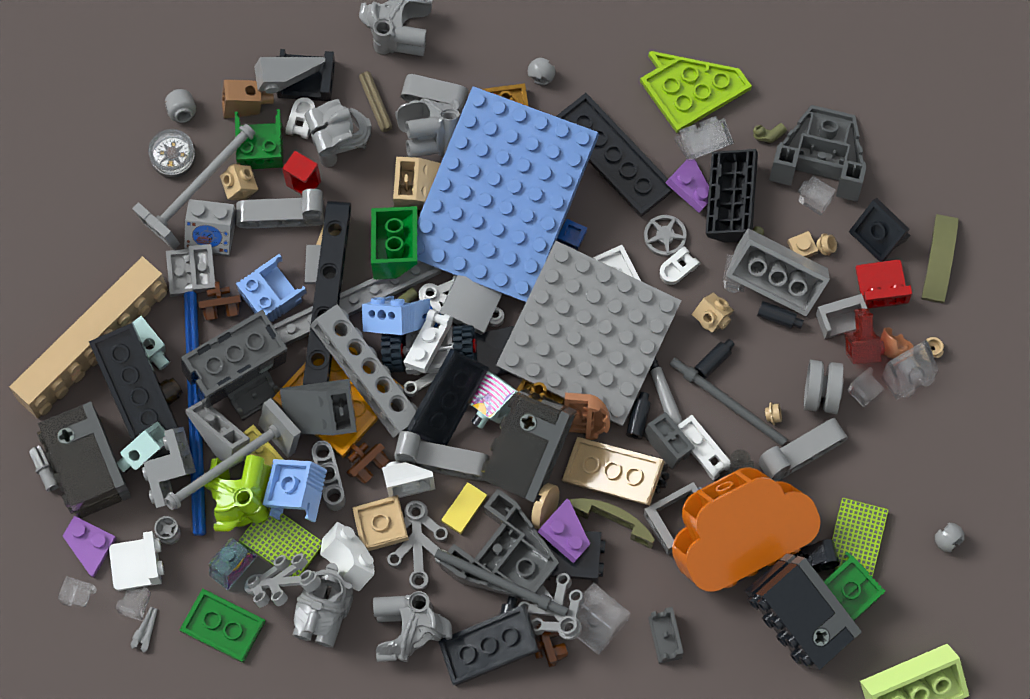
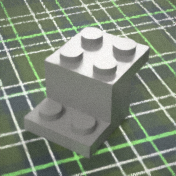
[142,427,196,508]

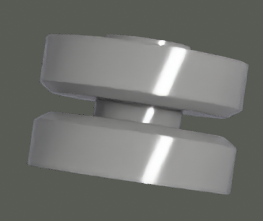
[804,359,844,414]

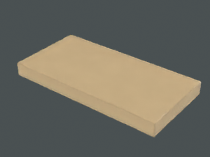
[562,437,665,506]

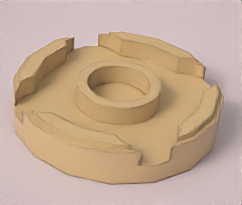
[531,483,559,529]

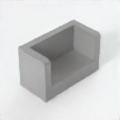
[816,294,871,339]

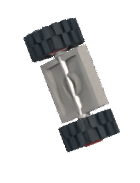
[381,325,477,374]

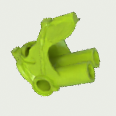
[204,455,272,532]

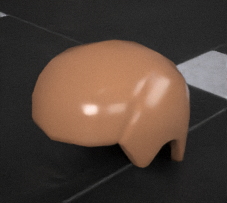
[879,327,914,360]

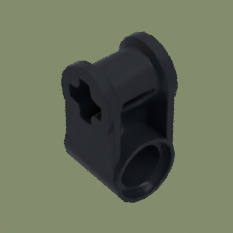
[793,539,840,572]

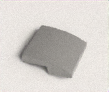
[166,244,215,297]
[439,275,502,335]

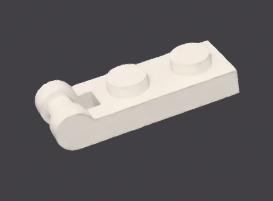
[404,309,453,373]
[677,415,733,480]

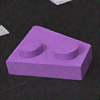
[666,155,709,213]
[537,499,590,563]
[63,516,117,578]

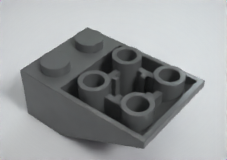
[280,379,357,435]

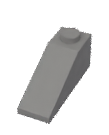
[254,57,325,93]
[185,401,250,468]

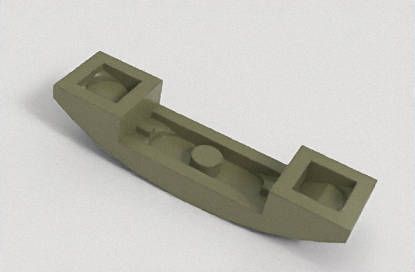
[921,214,959,303]
[568,498,655,549]

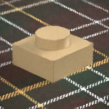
[787,231,818,258]

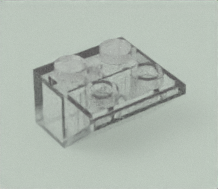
[674,116,734,161]

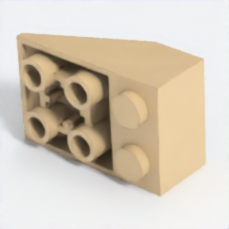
[393,157,441,210]

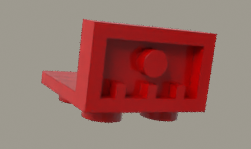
[855,260,912,309]

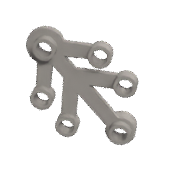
[387,500,448,591]
[244,553,321,608]
[517,573,585,640]

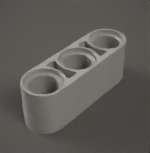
[400,74,469,110]
[312,441,346,511]

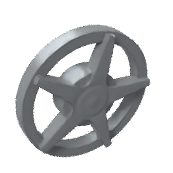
[644,215,687,256]

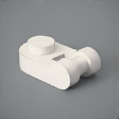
[285,97,315,139]
[659,246,700,285]

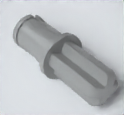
[29,446,60,492]

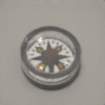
[148,129,196,178]

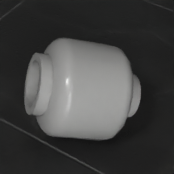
[165,89,196,123]

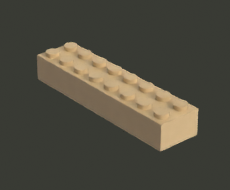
[9,256,168,419]

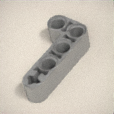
[236,189,325,229]
[758,418,848,482]
[394,431,490,481]

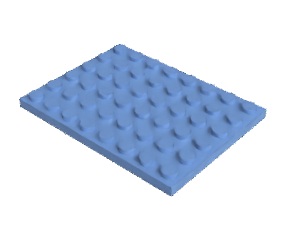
[417,86,599,303]

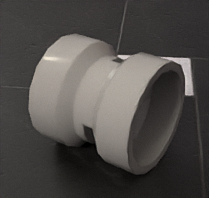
[154,516,181,545]

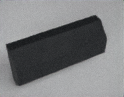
[706,149,758,243]

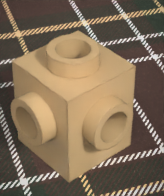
[220,164,258,200]
[692,292,734,332]

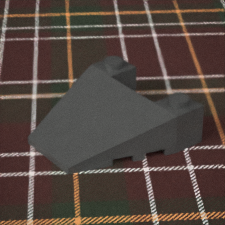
[769,105,866,202]
[439,489,559,601]

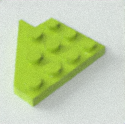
[640,51,752,133]

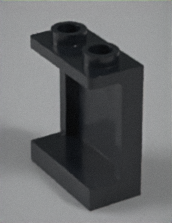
[276,49,335,101]
[543,531,606,583]

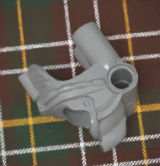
[359,0,433,56]
[395,98,463,157]
[304,99,372,167]
[292,563,353,648]
[373,591,452,662]

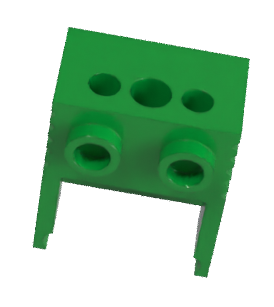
[235,109,284,169]
[824,552,886,621]

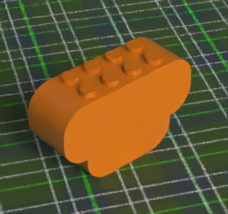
[672,467,820,592]

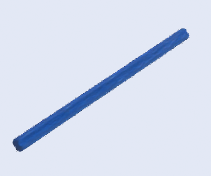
[184,291,206,536]

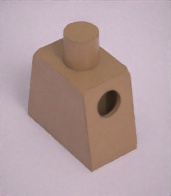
[222,80,274,118]

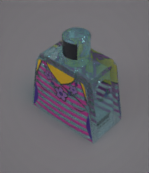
[209,537,257,591]

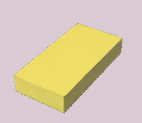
[441,482,487,535]

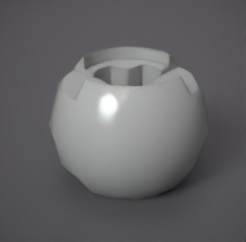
[527,58,556,85]
[935,522,965,552]

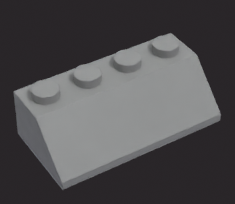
[726,228,830,316]

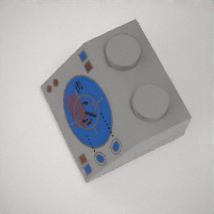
[184,199,236,256]

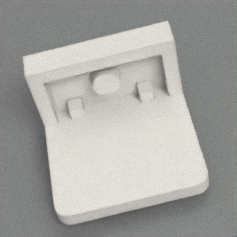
[109,531,164,591]

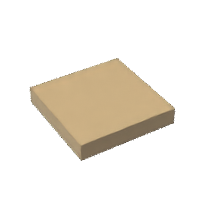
[352,495,409,551]

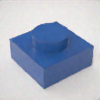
[557,219,587,250]

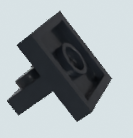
[849,198,911,262]

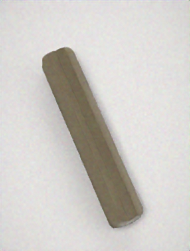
[359,71,392,132]

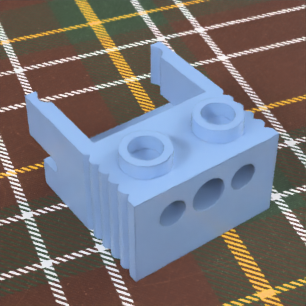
[236,254,307,322]
[362,296,430,335]
[263,459,327,522]

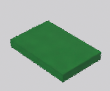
[180,588,266,663]

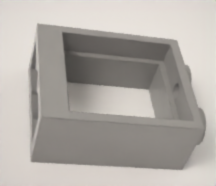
[644,482,702,555]

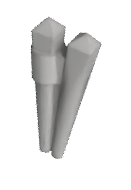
[130,607,158,653]

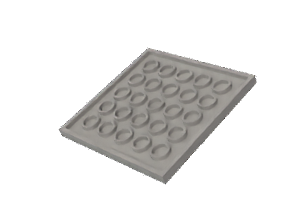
[496,241,682,426]

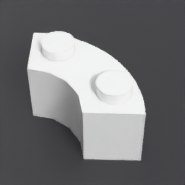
[320,522,374,591]

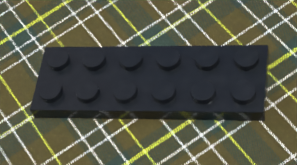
[556,93,674,217]
[89,323,179,467]

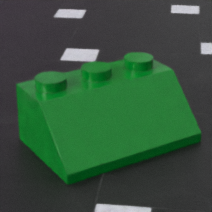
[371,206,418,280]

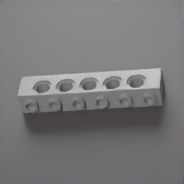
[310,304,418,438]

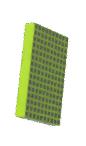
[832,498,889,577]
[239,507,322,577]

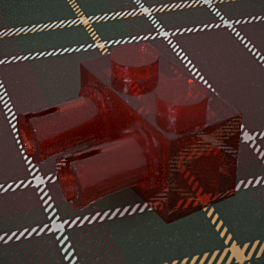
[845,308,885,364]

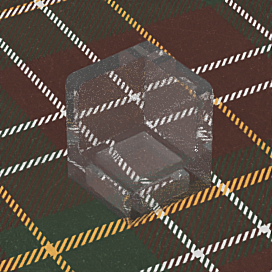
[848,367,884,407]
[58,576,97,607]
[116,588,151,620]

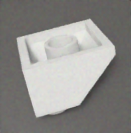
[382,461,435,498]

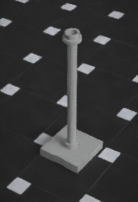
[132,124,255,250]
[164,398,301,510]

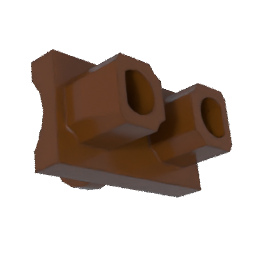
[199,281,242,320]
[346,442,390,484]
[535,620,568,668]

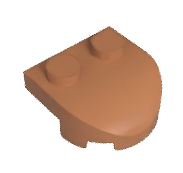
[564,392,610,440]

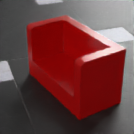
[282,151,321,195]

